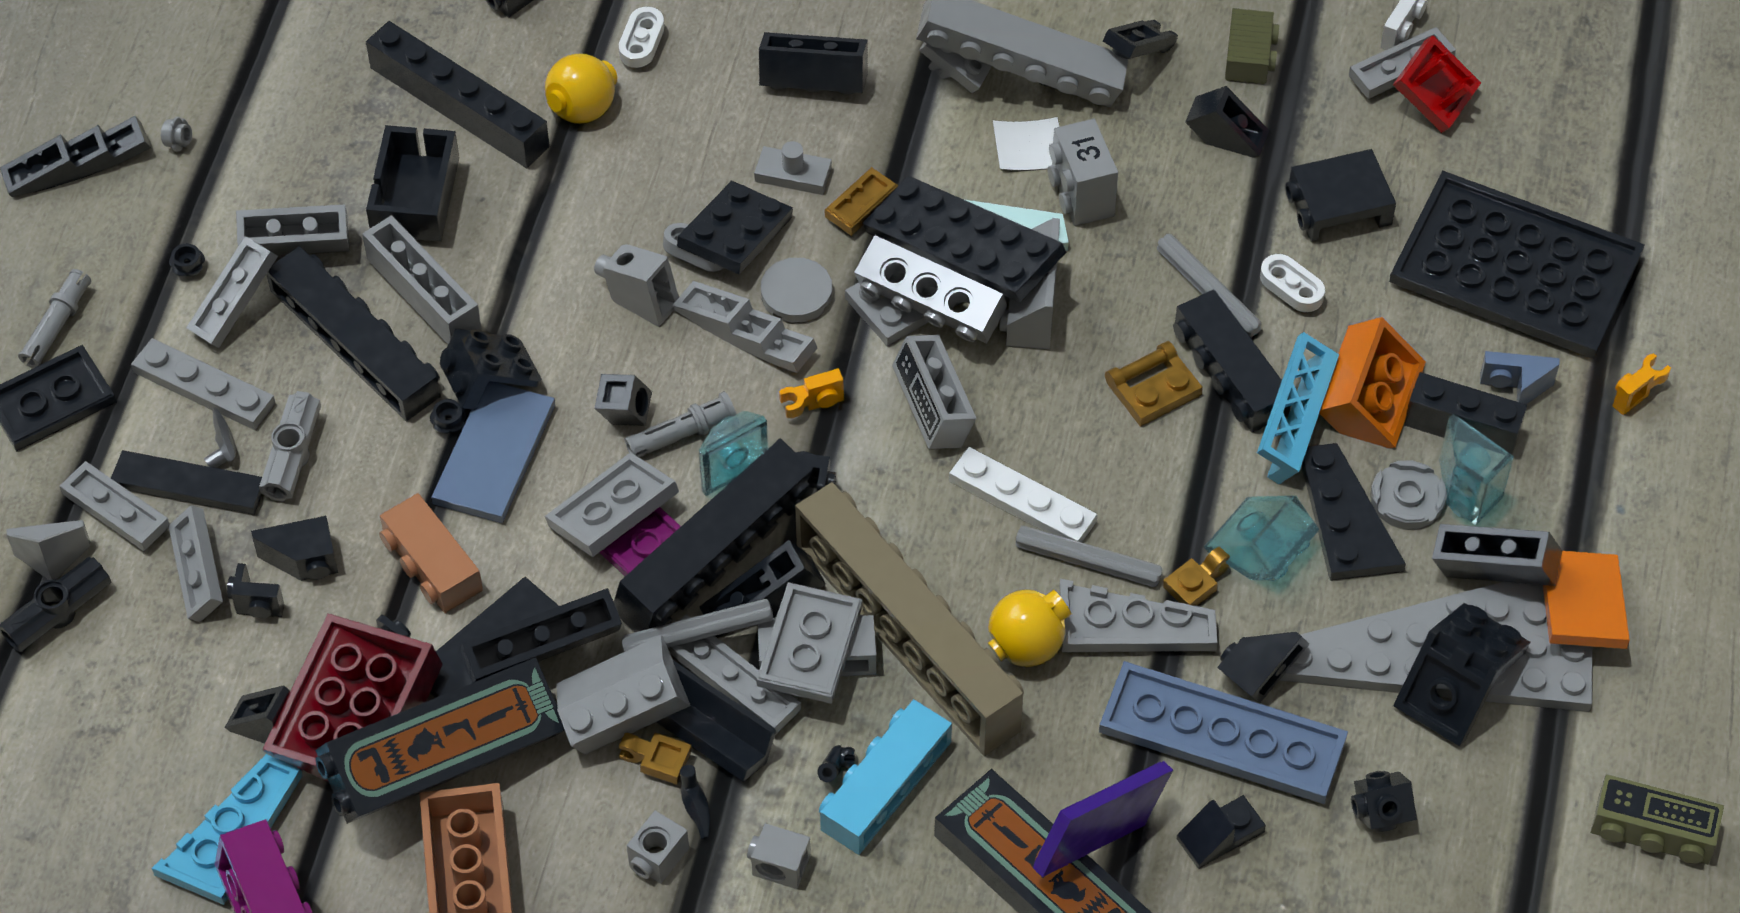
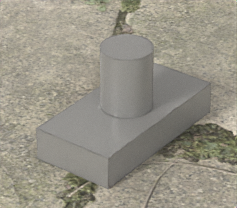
[754,141,832,195]

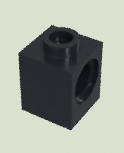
[594,374,652,426]

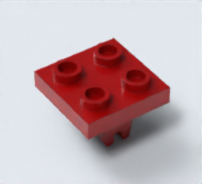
[1393,35,1481,133]

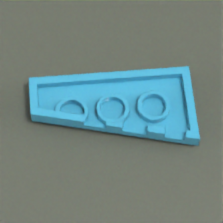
[152,754,303,905]

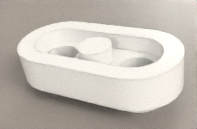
[619,7,664,68]
[1260,254,1325,312]

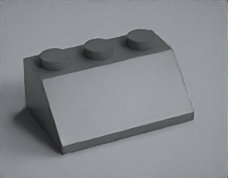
[1000,218,1060,350]
[557,635,690,755]

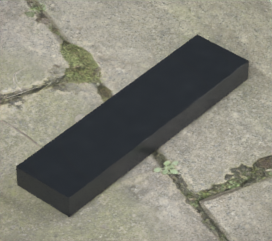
[111,450,262,515]

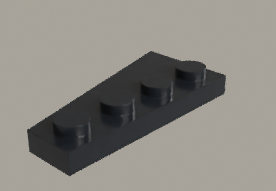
[1302,443,1406,581]

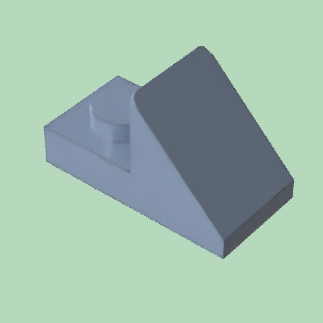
[1480,351,1560,404]

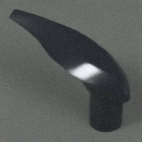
[680,765,710,839]

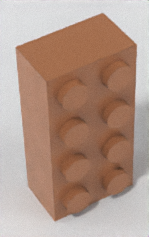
[419,783,514,913]

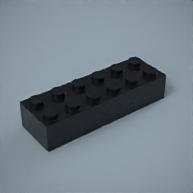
[613,438,813,632]

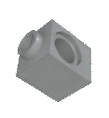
[626,810,689,884]
[747,823,811,889]

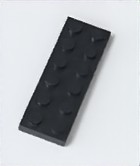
[863,175,1067,302]

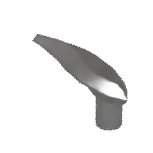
[204,408,236,468]

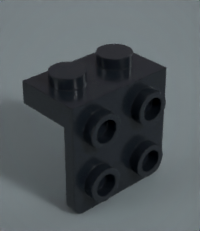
[439,329,542,410]

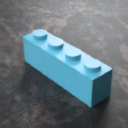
[819,699,952,855]

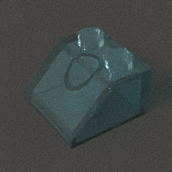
[1439,414,1514,526]
[1204,496,1319,581]

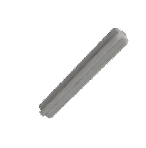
[1157,234,1262,338]
[1016,526,1162,587]
[622,599,773,652]

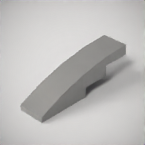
[672,281,817,373]

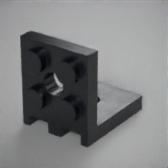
[1393,603,1531,746]

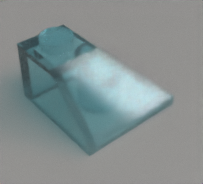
[699,411,768,496]

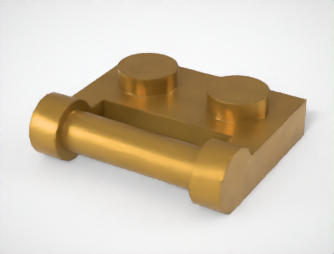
[1105,341,1203,427]

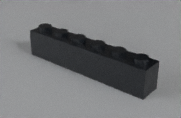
[366,21,550,169]
[266,246,441,422]

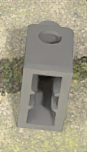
[594,244,679,327]

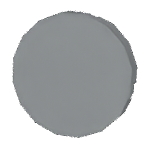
[761,258,832,323]
[1370,460,1447,530]

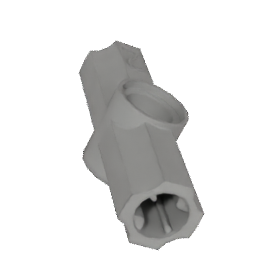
[259,391,321,502]

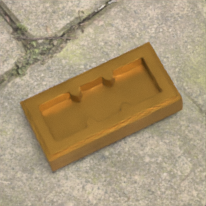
[825,167,898,236]

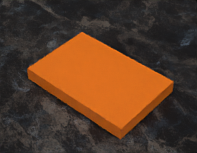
[1543,551,1630,649]

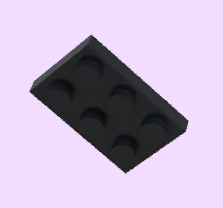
[677,180,793,274]

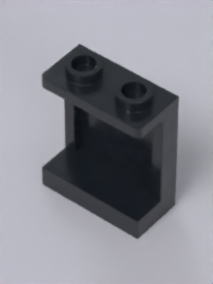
[1285,149,1396,242]

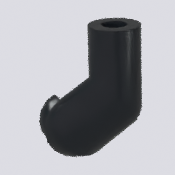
[817,745,855,782]

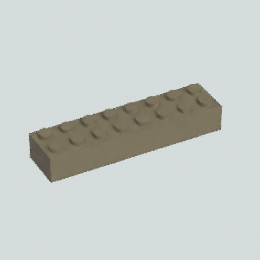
[795,482,1024,756]

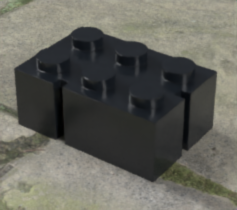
[366,125,460,242]

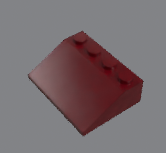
[262,613,443,782]

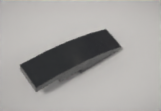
[0,116,151,197]

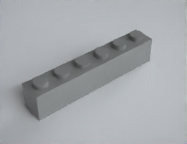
[916,0,1128,107]

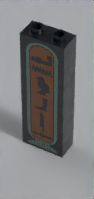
[315,657,565,824]
[934,768,1152,913]

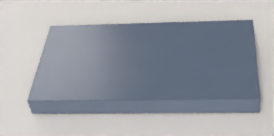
[431,381,555,524]

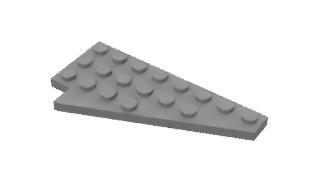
[1280,582,1592,712]

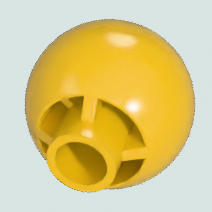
[545,53,618,124]
[988,589,1072,667]

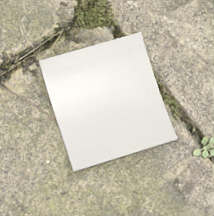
[993,117,1059,170]

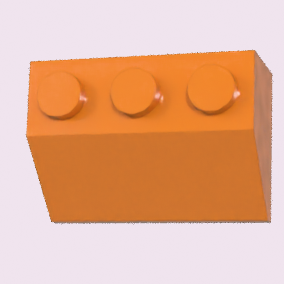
[1319,317,1426,448]

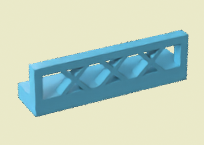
[1257,332,1339,484]

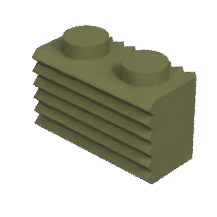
[1225,8,1279,85]

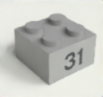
[1047,118,1118,226]

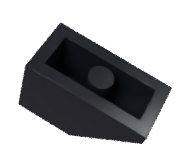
[1185,86,1270,158]
[251,516,338,581]
[1217,632,1310,703]

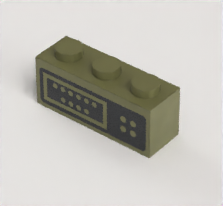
[1590,774,1724,865]

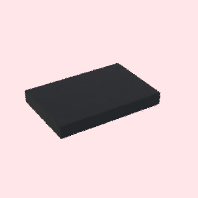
[0,344,117,452]

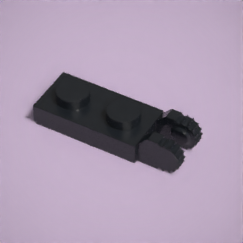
[1103,20,1178,59]

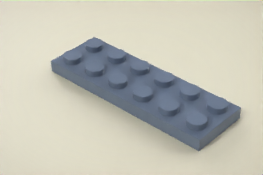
[1099,661,1348,804]

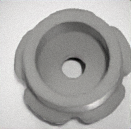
[161,117,192,152]

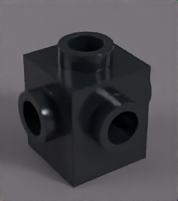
[1351,771,1417,832]

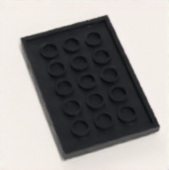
[1389,170,1645,359]

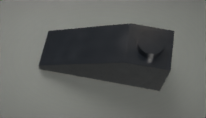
[699,540,826,638]

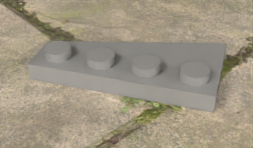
[1059,579,1217,652]

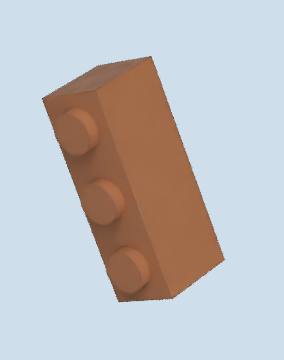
[379,493,483,614]

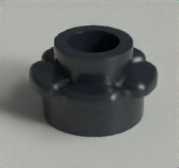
[169,243,205,277]
[430,399,467,434]

